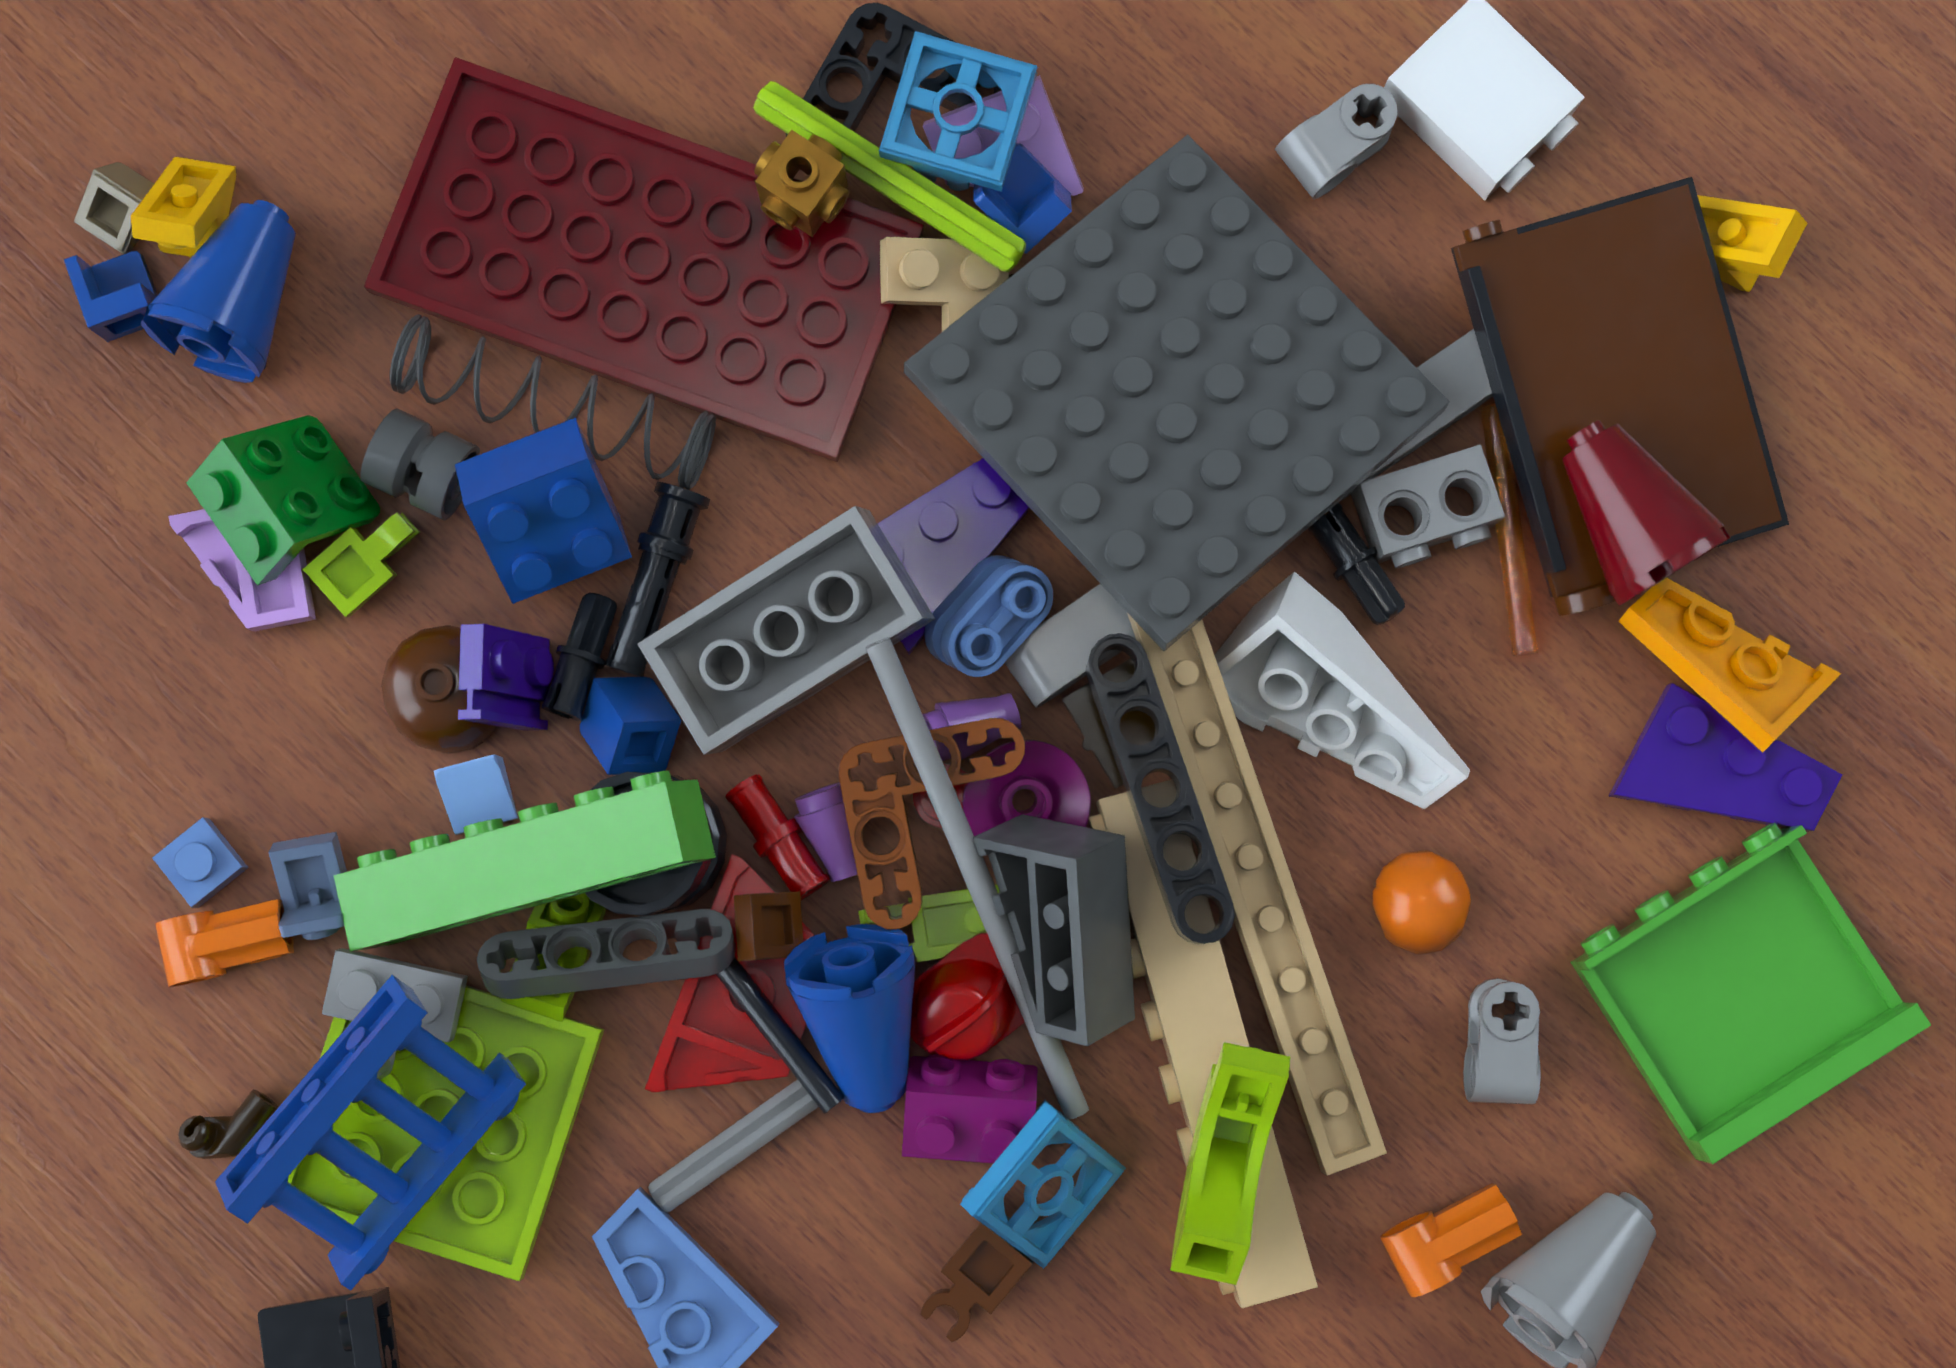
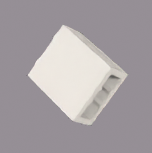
[1384,0,1585,201]

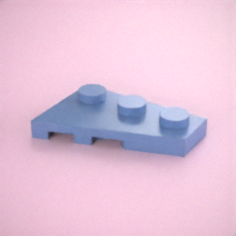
[592,1187,780,1368]

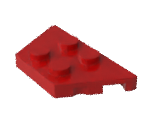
[645,854,815,1093]

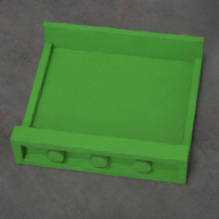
[1570,822,1931,1164]

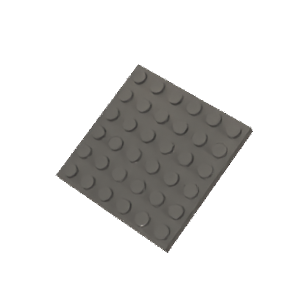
[904,134,1450,651]

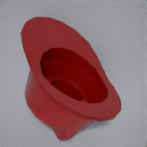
[910,932,1025,1060]

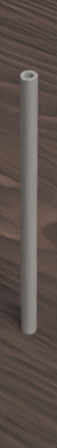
[866,637,1089,1119]

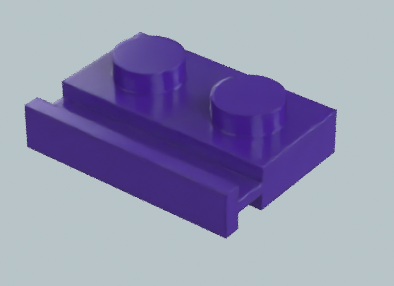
[458,624,554,731]

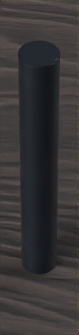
[716,957,845,1114]

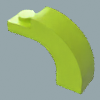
[1170,1042,1291,1285]

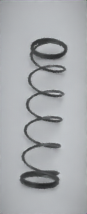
[389,314,716,490]

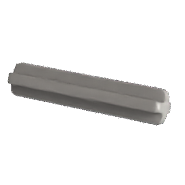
[648,1080,818,1212]

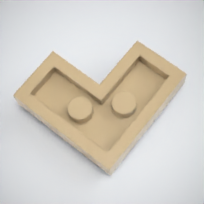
[880,237,1009,332]

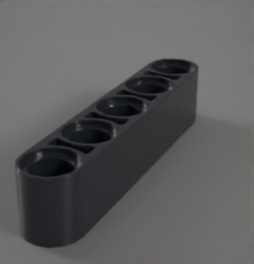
[1086,633,1235,944]

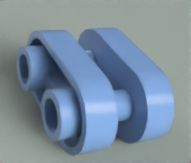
[924,555,1053,677]

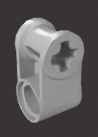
[1275,84,1397,200]
[1463,978,1541,1105]

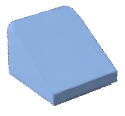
[433,754,518,835]

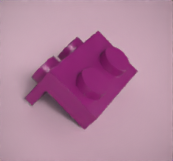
[902,1054,1038,1164]

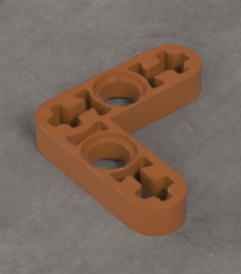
[839,718,1025,929]

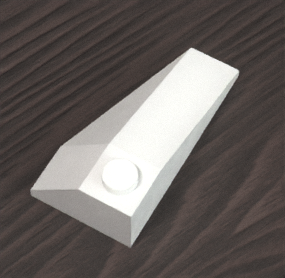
[1215,571,1470,809]

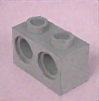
[1351,444,1506,569]

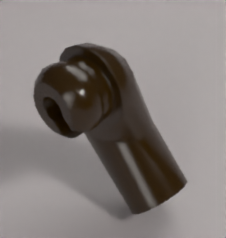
[178,1089,278,1159]

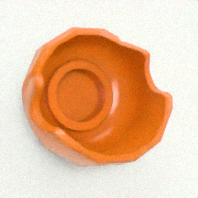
[1372,850,1471,954]

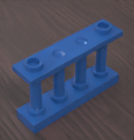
[215,974,526,1290]

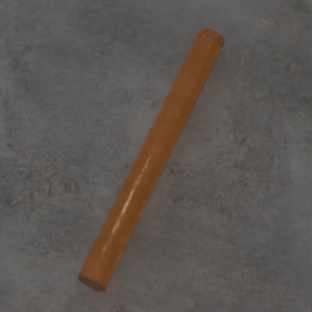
[1481,404,1538,656]

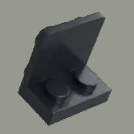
[258,1287,400,1368]

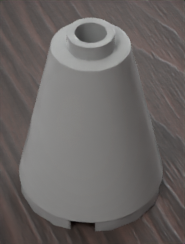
[1481,1192,1656,1368]

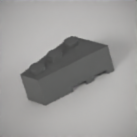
[973,814,1135,1046]

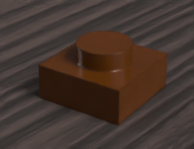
[734,891,804,961]

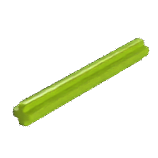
[753,81,1026,272]

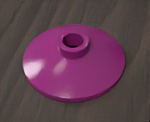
[962,739,1091,836]

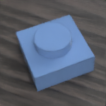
[152,817,249,908]

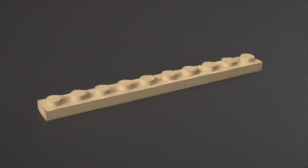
[1127,613,1387,1176]

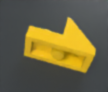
[131,157,236,257]
[1697,195,1807,292]

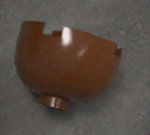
[381,625,500,754]

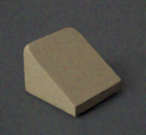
[74,162,154,254]

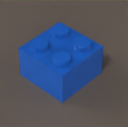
[455,418,632,604]

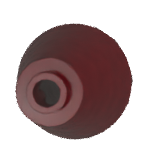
[1562,420,1731,606]

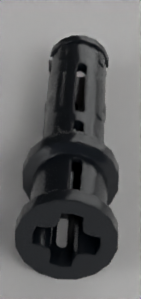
[605,481,710,677]

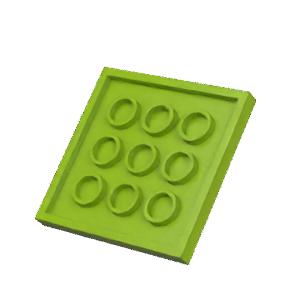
[288,985,605,1281]

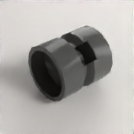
[360,408,480,521]

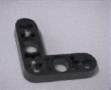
[786,3,1001,137]

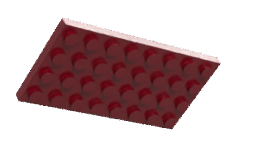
[364,57,924,462]

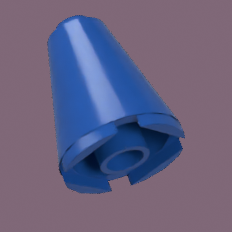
[141,200,296,383]
[784,924,916,1113]

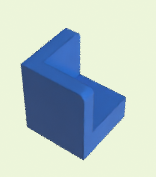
[973,143,1072,254]
[64,251,157,342]
[580,677,681,775]

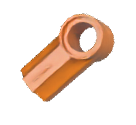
[155,899,295,987]
[1380,1183,1522,1297]

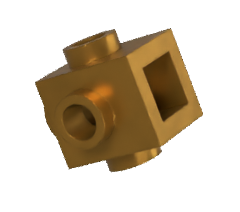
[754,130,849,238]

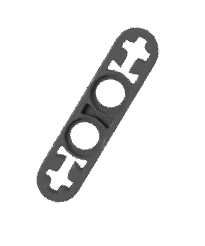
[477,909,736,999]

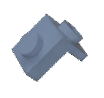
[268,832,347,940]

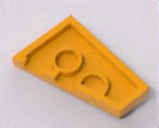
[1618,578,1841,753]

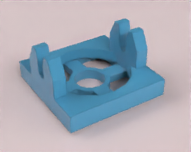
[879,31,1038,192]
[960,1100,1126,1269]

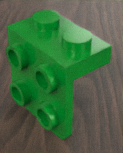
[186,415,380,586]

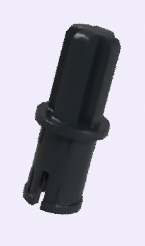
[1308,503,1405,625]
[542,592,617,721]

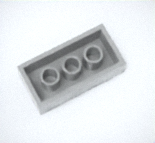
[637,506,935,755]

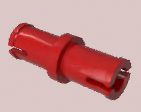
[725,774,830,901]

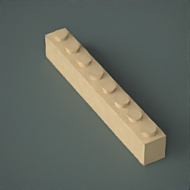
[1088,779,1318,1308]

